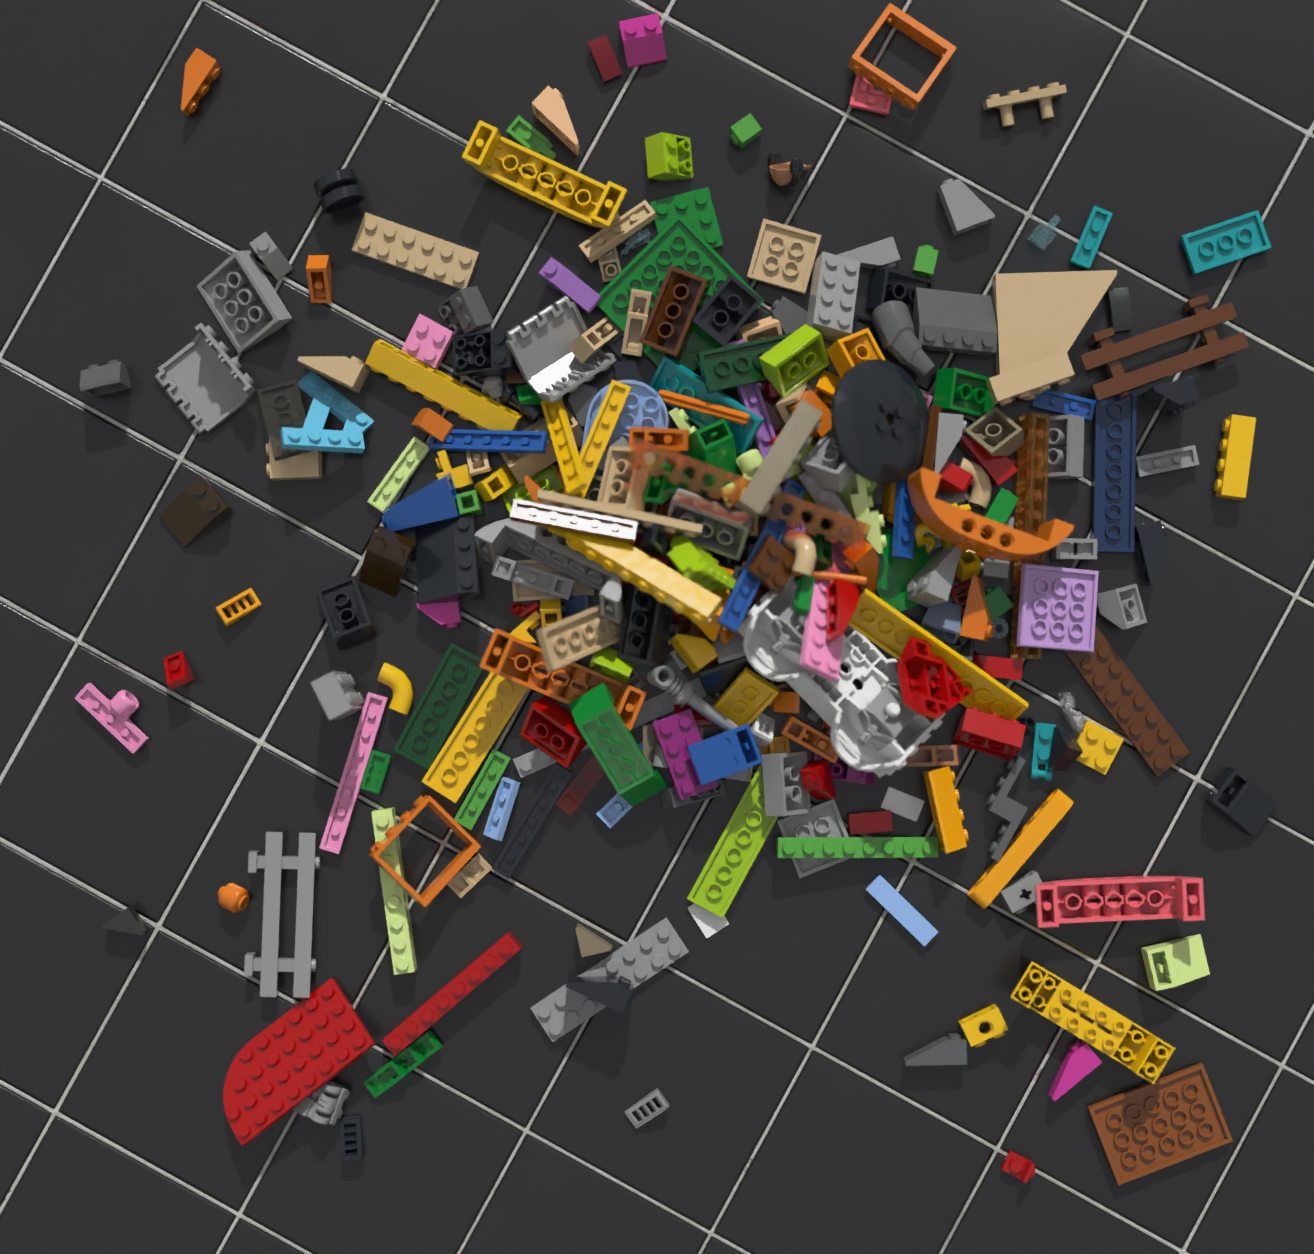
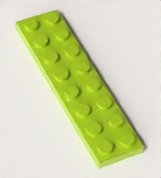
[687,763,778,918]

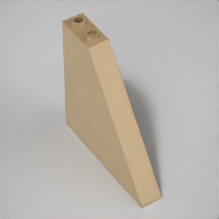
[992,270,1117,401]

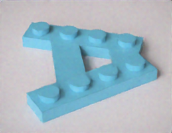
[280,371,374,453]

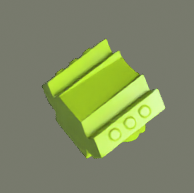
[667,536,736,592]

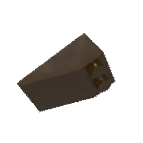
[159,476,232,548]
[358,526,417,597]

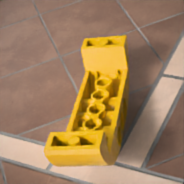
[462,120,627,228]

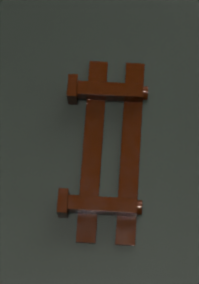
[1080,294,1250,401]

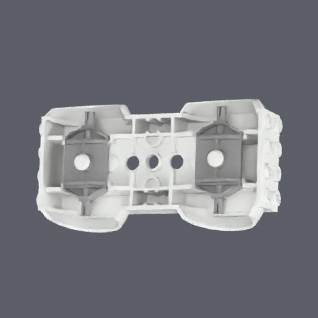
[737,576,946,778]

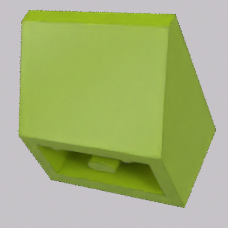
[645,132,693,181]

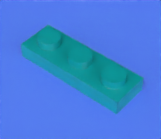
[1070,205,1113,270]

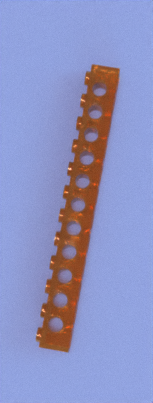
[1011,413,1050,659]
[626,437,871,550]

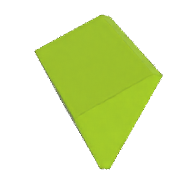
[589,646,635,684]

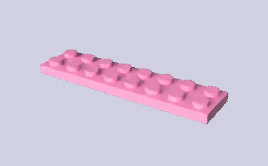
[800,530,851,682]

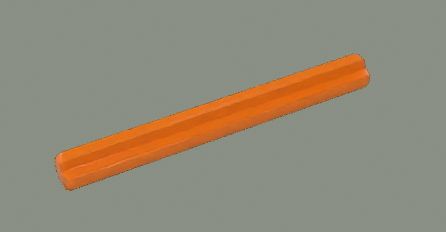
[658,390,750,425]

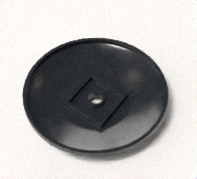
[831,359,929,484]

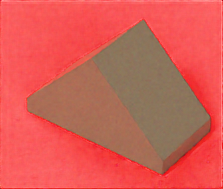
[575,923,613,957]

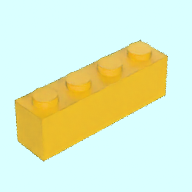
[1214,414,1256,500]

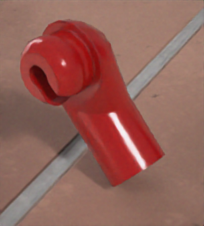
[510,600,540,618]

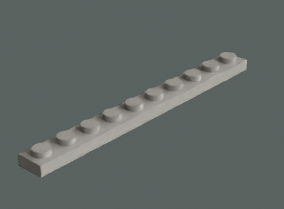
[513,677,707,778]

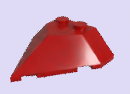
[897,637,974,719]

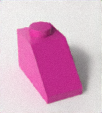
[417,601,463,629]

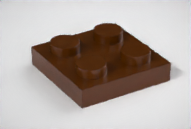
[746,536,796,594]

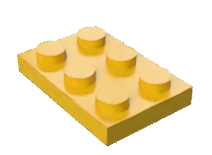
[712,667,779,726]

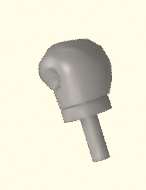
[481,376,504,403]

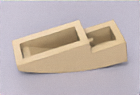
[621,289,652,356]

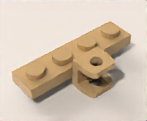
[579,200,657,263]

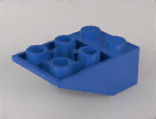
[686,723,763,786]

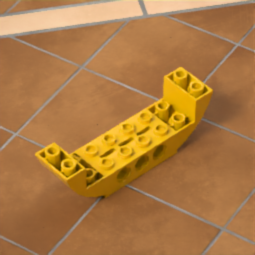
[1010,961,1175,1084]

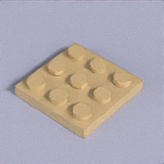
[747,219,822,295]

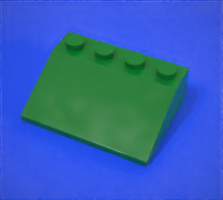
[863,523,931,612]

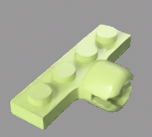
[719,449,801,508]

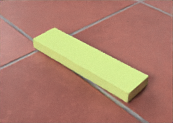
[367,436,430,513]

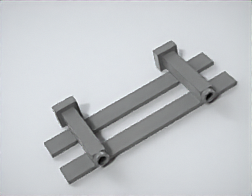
[244,832,320,998]

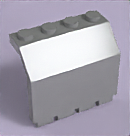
[506,296,616,403]
[154,323,256,434]

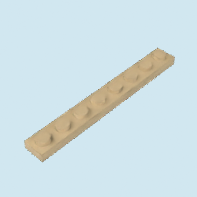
[537,489,703,538]

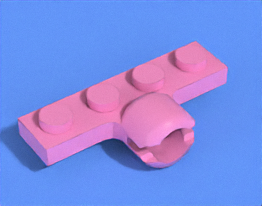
[75,682,149,754]

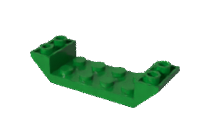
[569,682,668,807]

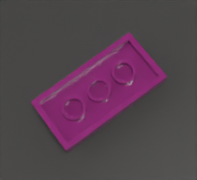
[652,709,719,800]

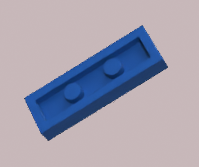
[1031,390,1096,421]

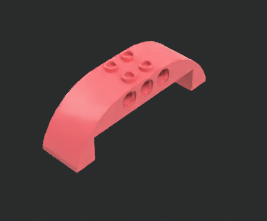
[1035,876,1205,928]

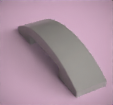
[491,555,575,600]

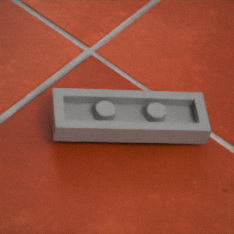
[1136,445,1199,478]

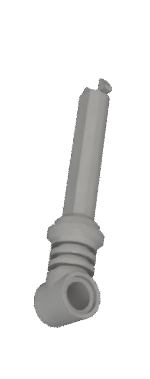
[647,666,738,732]

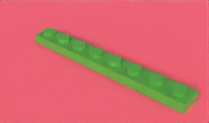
[776,837,938,858]

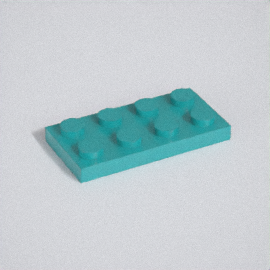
[1180,210,1272,275]

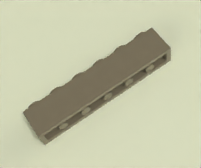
[735,399,823,519]

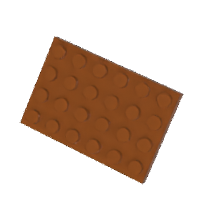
[1087,1063,1233,1186]

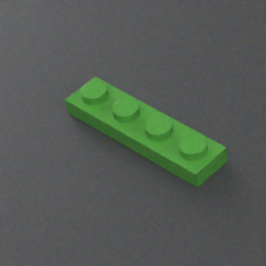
[454,749,511,830]

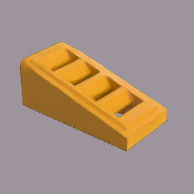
[215,588,262,627]

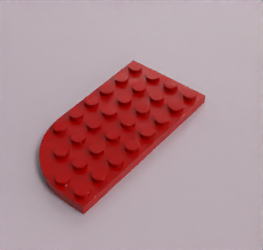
[223,978,376,1146]

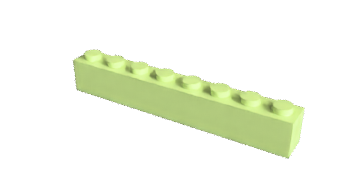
[371,807,417,975]

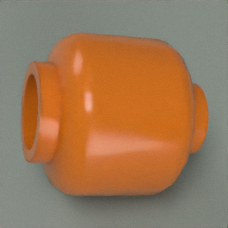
[217,883,249,913]

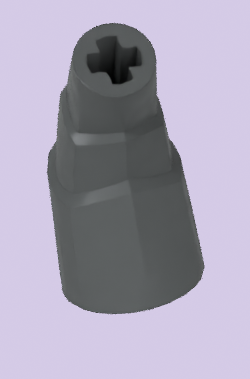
[871,301,935,379]

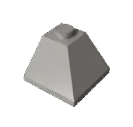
[1097,583,1147,630]

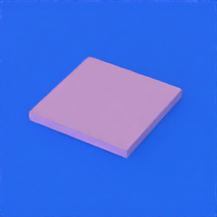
[1017,564,1099,652]

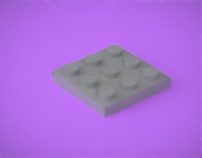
[777,799,850,878]

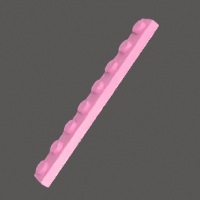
[319,692,388,854]

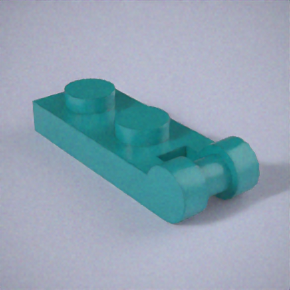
[1029,722,1056,781]

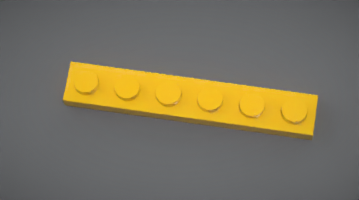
[541,399,589,496]

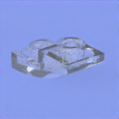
[1058,692,1085,732]

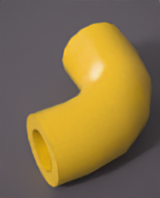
[377,663,413,715]

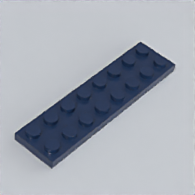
[1092,390,1137,553]

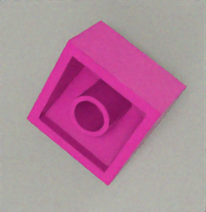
[619,13,667,68]

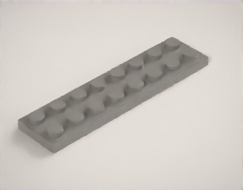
[530,917,689,1042]

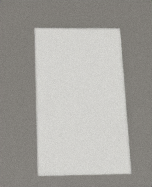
[881,787,925,822]

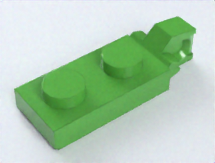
[506,116,558,161]

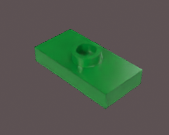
[360,749,392,794]

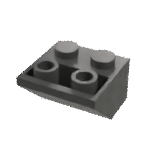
[437,286,494,341]

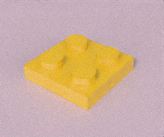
[1076,720,1124,775]

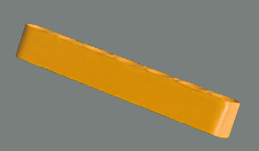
[968,788,1074,909]

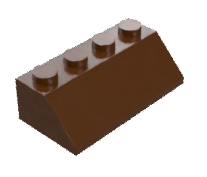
[639,266,710,360]

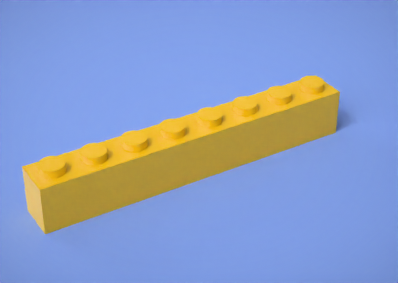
[365,339,523,431]
[566,531,721,627]

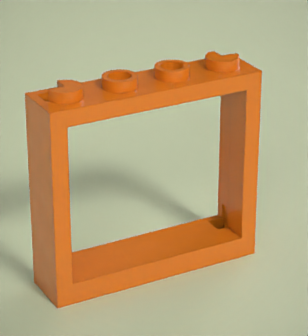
[847,3,957,111]
[368,795,481,907]

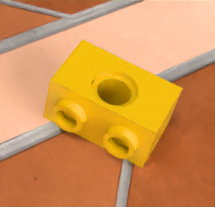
[958,1004,1009,1047]

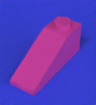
[1048,1040,1102,1102]

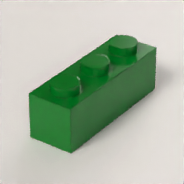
[792,575,815,616]

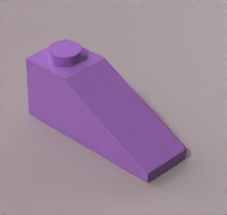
[539,257,602,313]

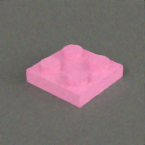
[401,314,455,369]

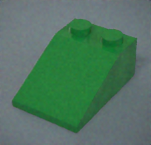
[933,368,994,418]

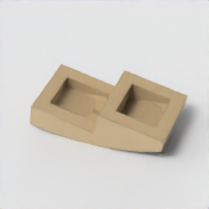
[447,853,492,898]

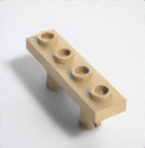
[982,82,1067,127]

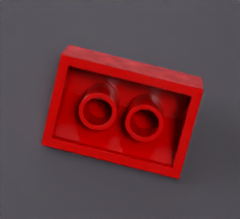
[519,695,587,768]
[952,708,1026,760]

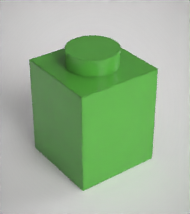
[729,113,762,149]
[911,245,938,278]
[456,490,485,516]

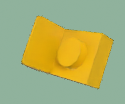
[510,611,541,643]

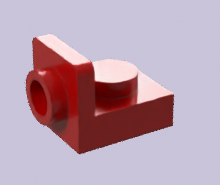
[1001,1150,1035,1183]

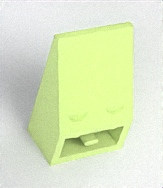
[1141,934,1210,991]

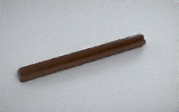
[913,405,942,524]

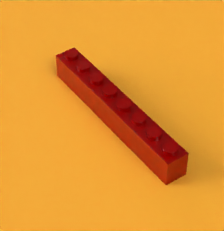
[382,931,522,1056]

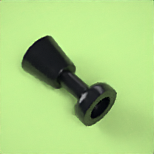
[500,384,543,424]

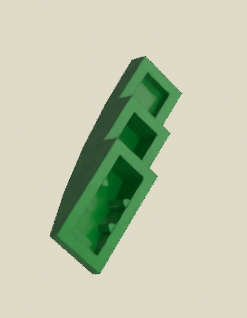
[363,1030,442,1098]

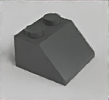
[79,360,131,397]

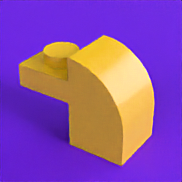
[436,450,475,490]

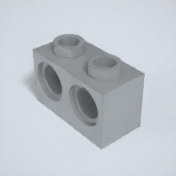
[1051,538,1097,560]

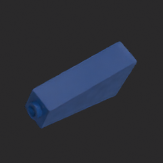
[382,473,460,531]

